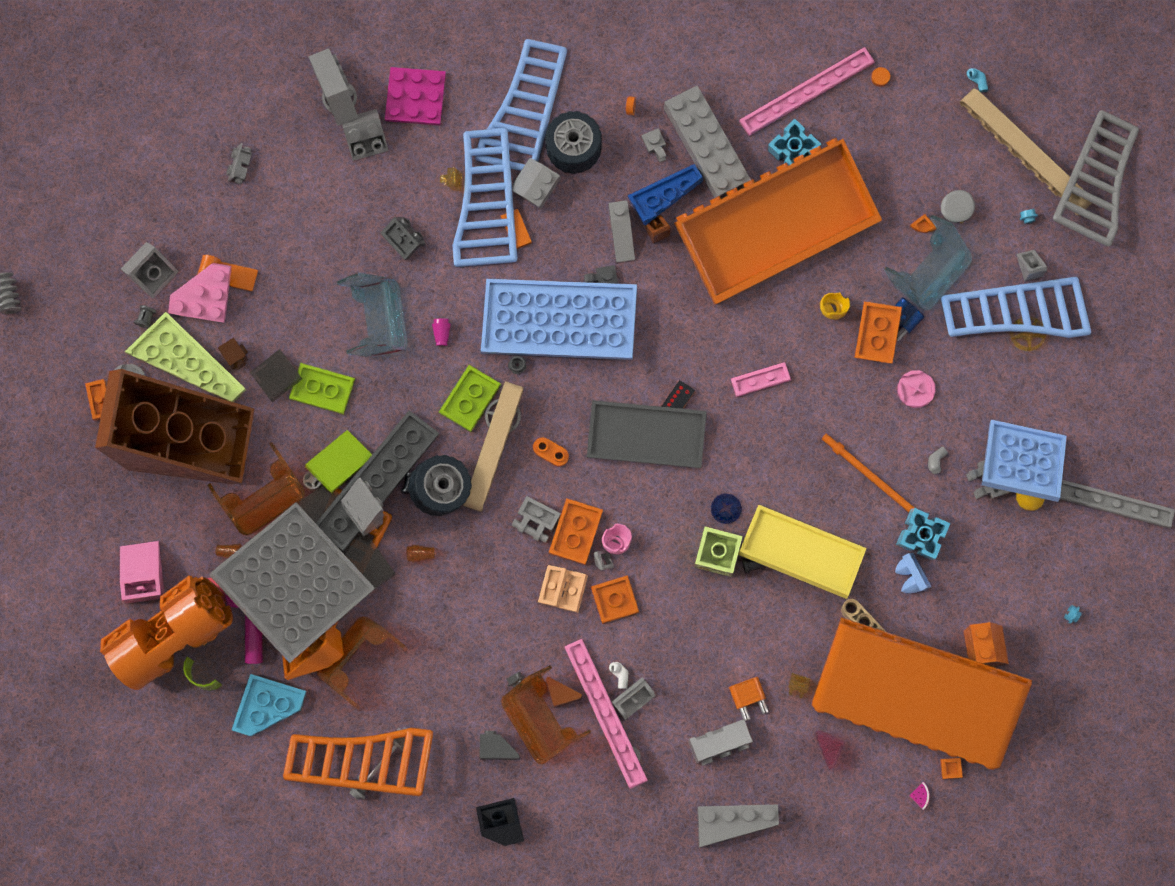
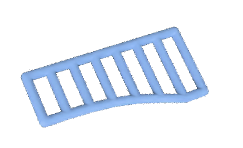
[475,39,567,171]
[452,128,517,267]
[941,277,1091,338]

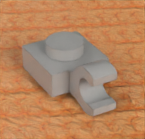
[641,128,666,163]

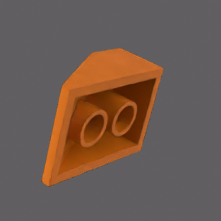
[282,626,344,680]

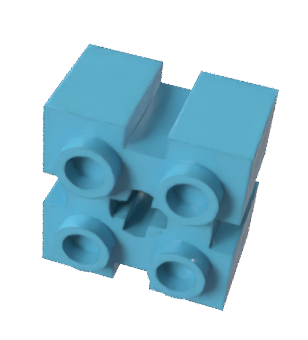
[768,119,821,165]
[896,508,950,560]

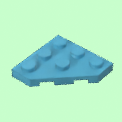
[232,674,307,737]

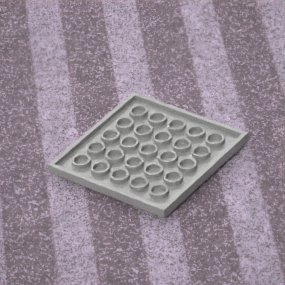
[209,503,375,663]

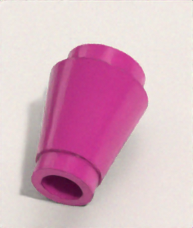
[432,318,451,346]

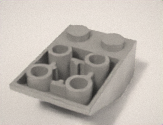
[341,478,384,536]

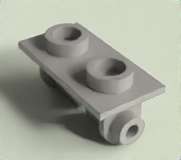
[226,143,252,184]

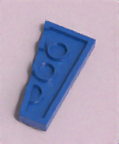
[628,164,703,226]

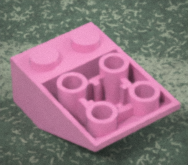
[120,541,164,604]

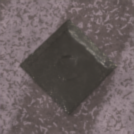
[250,349,303,402]

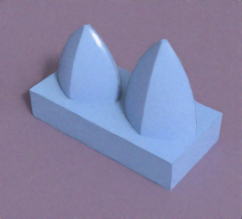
[895,553,931,593]

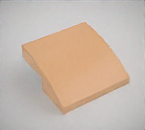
[538,565,588,613]

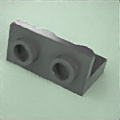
[380,217,426,260]

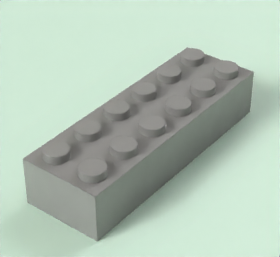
[664,86,751,199]

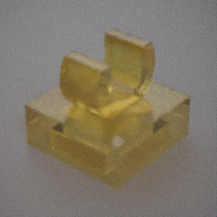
[440,167,462,191]
[788,673,810,698]

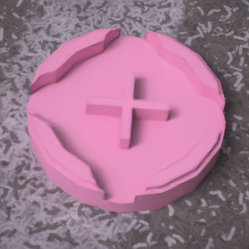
[897,370,936,408]

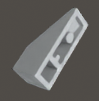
[609,201,635,263]

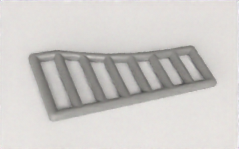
[1053,110,1139,247]

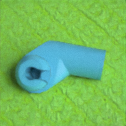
[967,68,988,92]

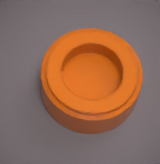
[871,67,890,87]
[626,96,636,115]

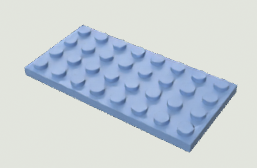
[481,279,637,360]

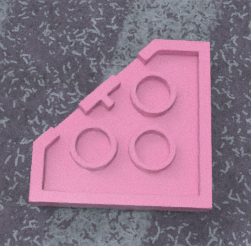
[168,263,232,323]

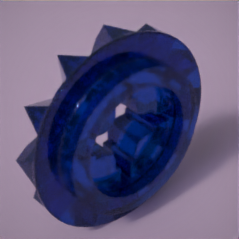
[711,493,742,524]

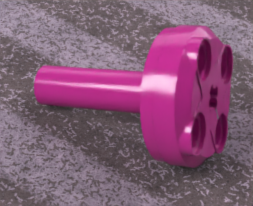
[225,593,263,664]

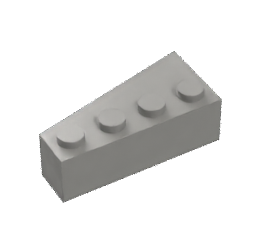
[308,48,358,126]
[697,804,779,848]

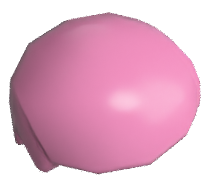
[602,524,632,555]

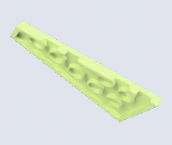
[125,312,246,402]

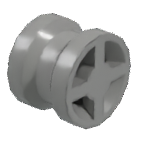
[303,471,323,492]

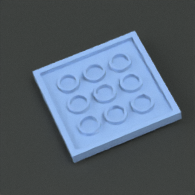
[982,420,1067,502]

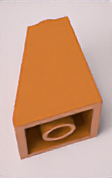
[964,622,1009,667]

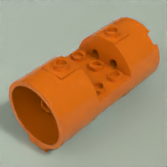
[100,575,233,690]

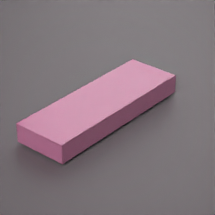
[731,362,791,397]

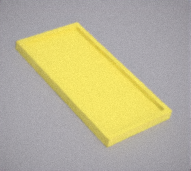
[738,505,867,599]

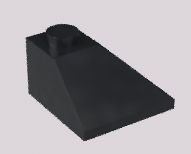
[476,798,524,846]

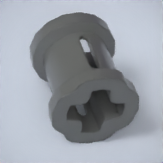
[134,305,156,329]

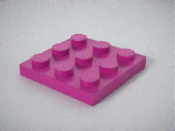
[385,67,446,126]

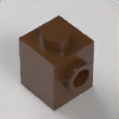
[218,337,248,370]

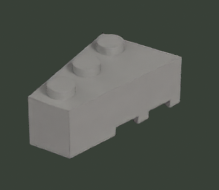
[688,719,753,766]

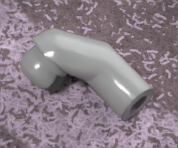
[928,446,948,474]

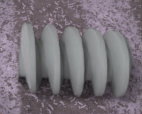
[0,272,22,314]

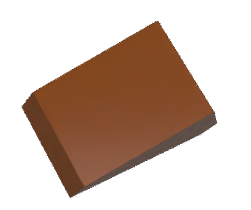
[95,369,255,484]

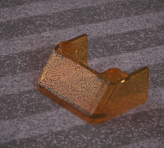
[207,442,305,535]
[316,616,408,710]
[501,665,592,764]

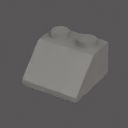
[512,158,561,209]
[121,242,179,299]

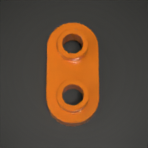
[533,437,569,467]

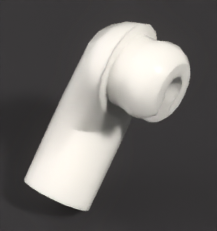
[609,662,629,689]

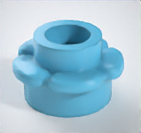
[1020,209,1038,224]
[1064,605,1081,624]

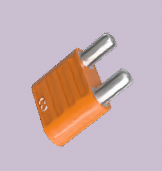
[729,677,769,721]

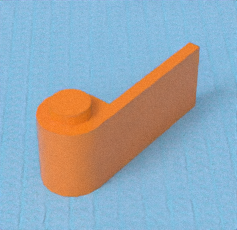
[197,255,258,291]

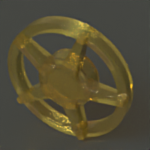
[1010,317,1046,351]

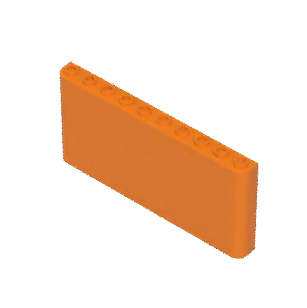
[674,138,882,305]
[812,617,1032,770]

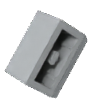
[342,109,389,161]

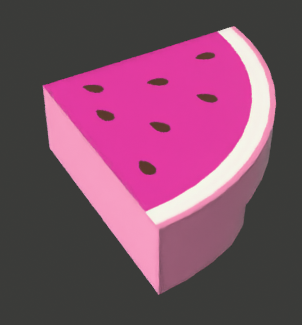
[909,782,929,810]

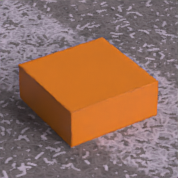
[940,758,963,779]

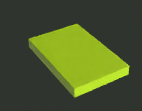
[289,363,355,415]
[439,365,501,432]
[305,430,372,493]

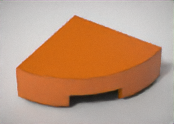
[910,214,937,233]

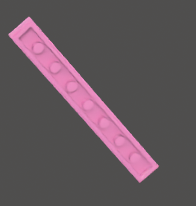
[739,47,875,136]
[564,639,648,789]

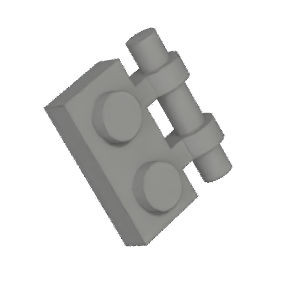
[511,496,561,543]

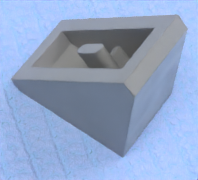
[1016,250,1047,281]

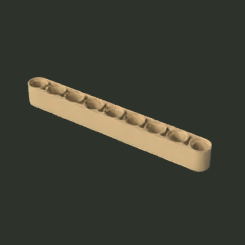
[960,88,1092,216]

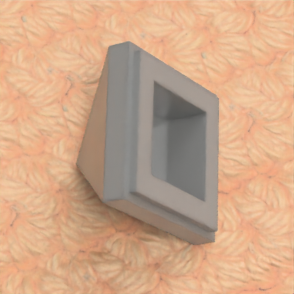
[594,550,614,570]

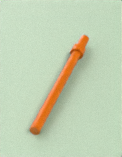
[822,433,915,512]

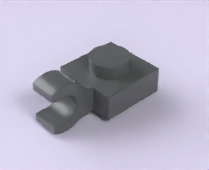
[584,265,618,284]

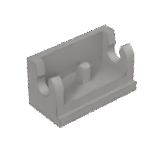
[612,677,656,720]

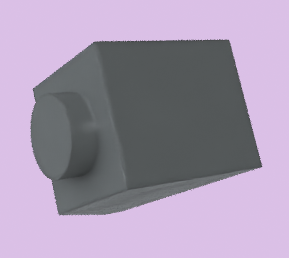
[479,731,520,760]

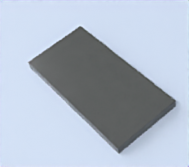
[587,400,707,468]

